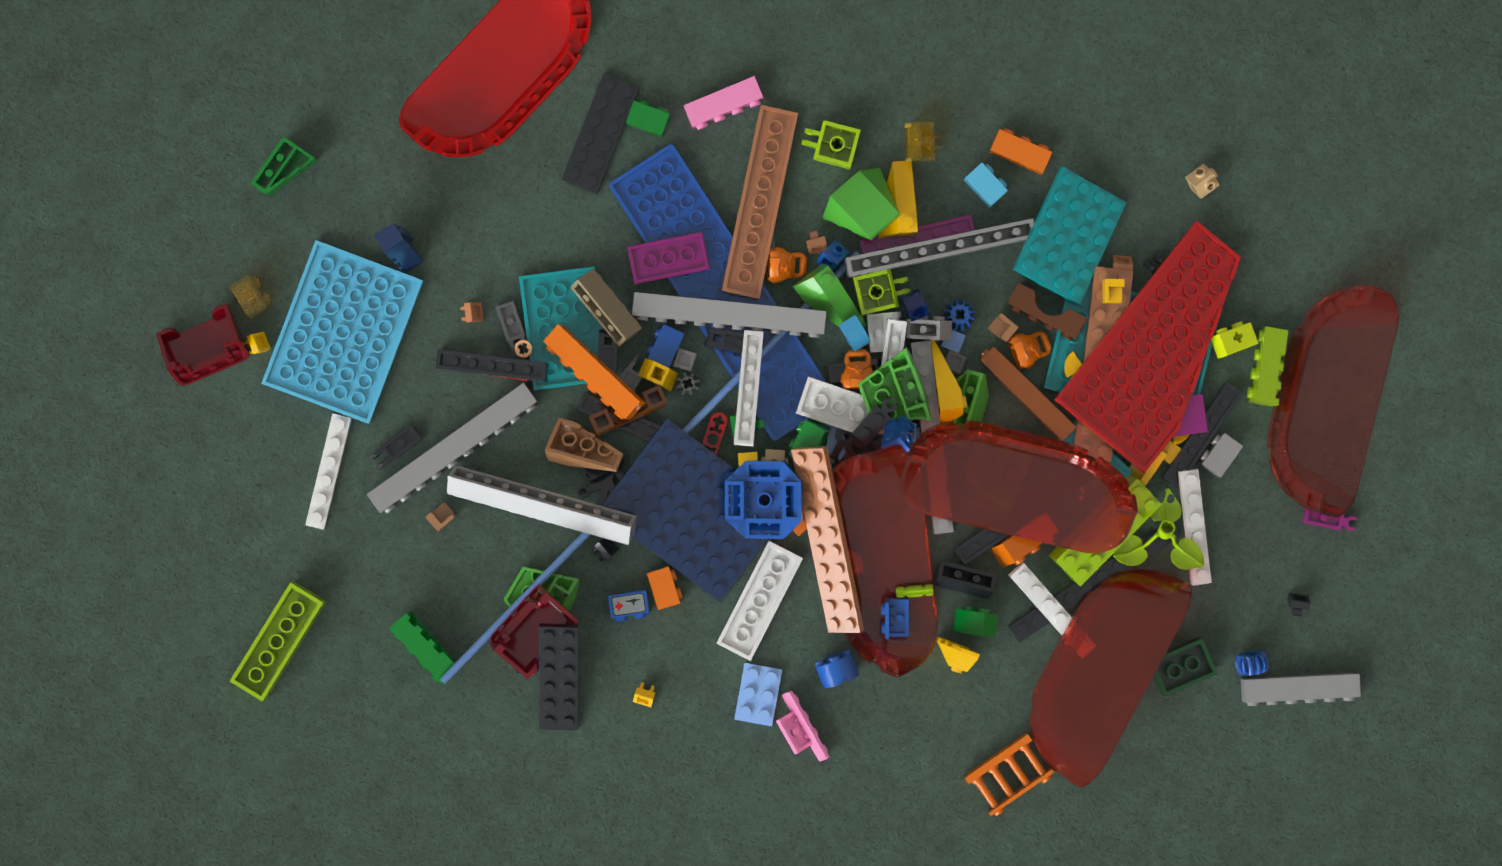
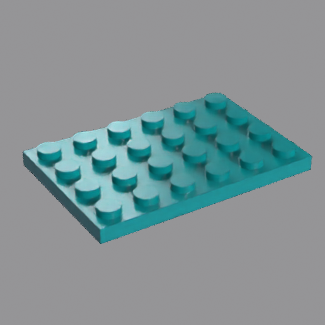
[1013,167,1127,305]
[519,266,605,391]

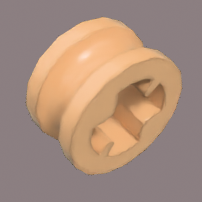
[515,340,533,358]

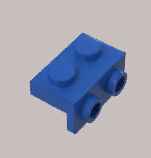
[881,415,915,452]
[881,597,909,639]

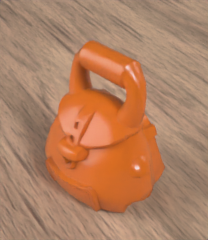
[766,247,807,284]
[1008,331,1052,369]
[840,349,873,390]

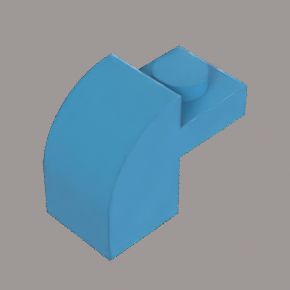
[838,315,871,352]

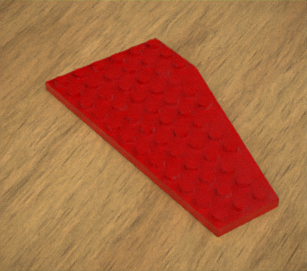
[1054,221,1241,473]

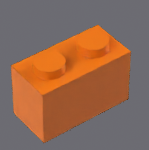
[647,566,683,610]

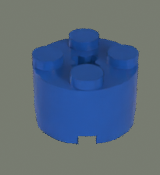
[814,649,859,688]

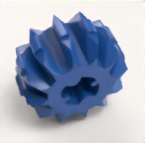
[943,299,976,331]
[1235,650,1269,676]

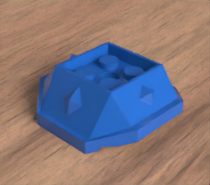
[725,460,803,539]

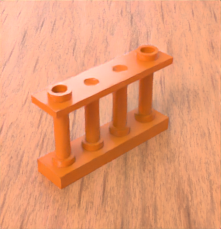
[963,733,1054,816]

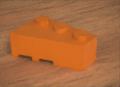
[990,512,1059,568]

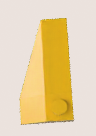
[878,160,918,239]
[936,637,980,674]

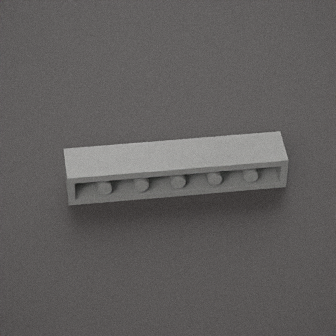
[1241,673,1361,706]

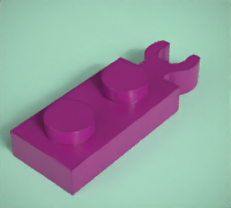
[1302,504,1357,531]

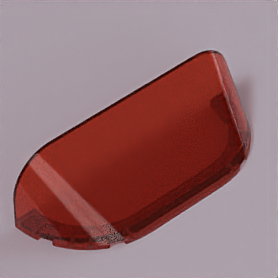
[1267,285,1399,518]
[900,421,1138,553]
[832,445,938,678]
[1030,569,1192,788]

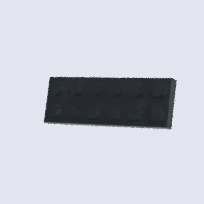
[561,73,639,194]
[539,623,578,730]

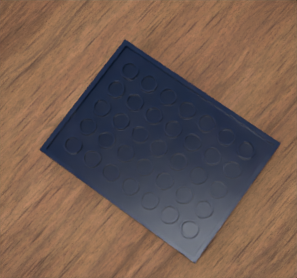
[601,418,770,602]

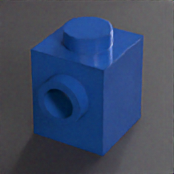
[816,240,850,272]

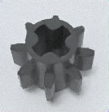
[677,372,699,396]

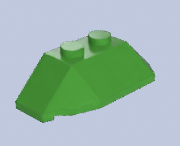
[941,369,989,448]

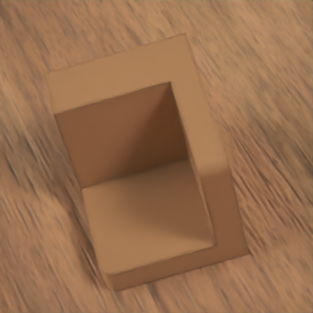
[988,313,1019,343]
[426,503,457,532]

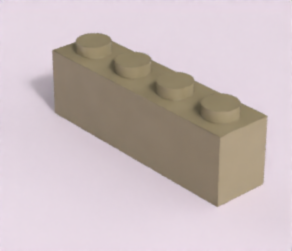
[570,269,642,347]

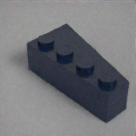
[374,223,423,273]

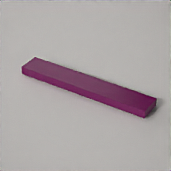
[859,215,975,254]

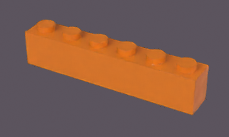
[543,324,645,420]

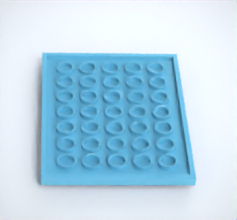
[261,240,424,424]

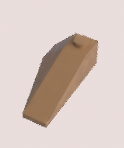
[545,418,623,472]

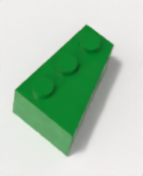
[250,136,318,197]

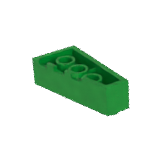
[389,611,456,685]

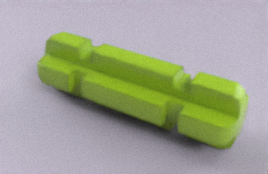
[896,584,934,598]

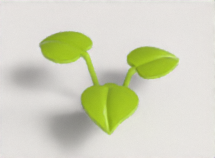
[1113,488,1204,570]

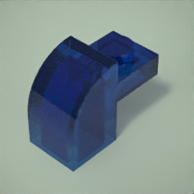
[900,289,929,322]

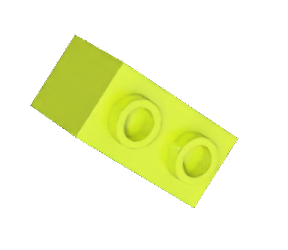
[1211,321,1259,359]

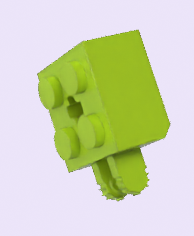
[802,120,861,170]
[852,269,911,316]

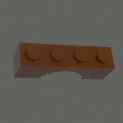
[1007,282,1088,341]
[589,385,668,437]

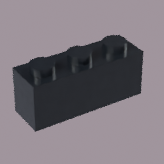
[933,561,997,599]

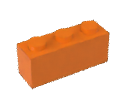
[989,128,1052,175]

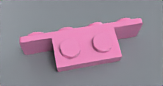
[776,691,829,762]

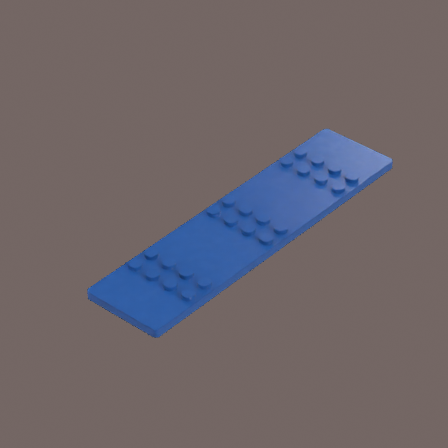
[609,144,827,441]

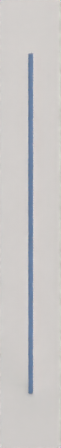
[440,251,860,684]

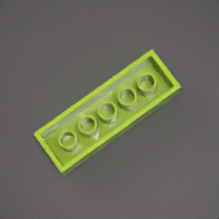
[1048,474,1162,587]
[230,582,327,701]

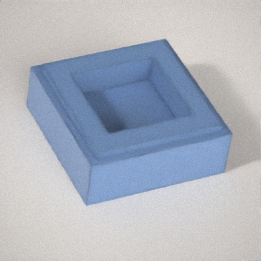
[941,330,966,353]

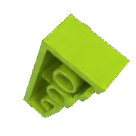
[1247,326,1288,406]

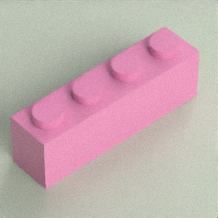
[683,76,763,130]

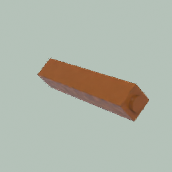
[980,347,1077,442]

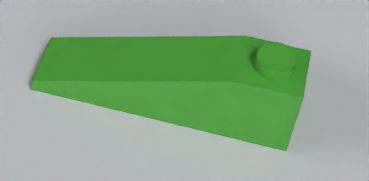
[792,264,867,328]

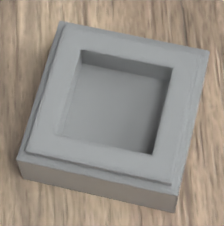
[673,348,697,372]

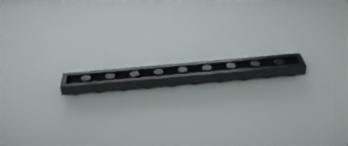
[1008,527,1179,643]

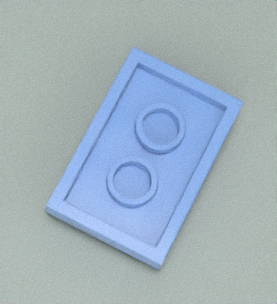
[734,663,782,726]

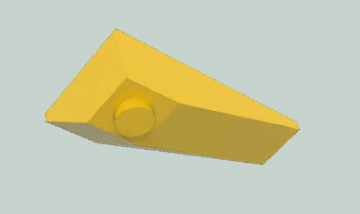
[930,340,967,425]

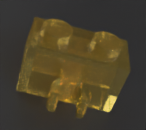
[905,122,941,162]
[229,274,272,320]

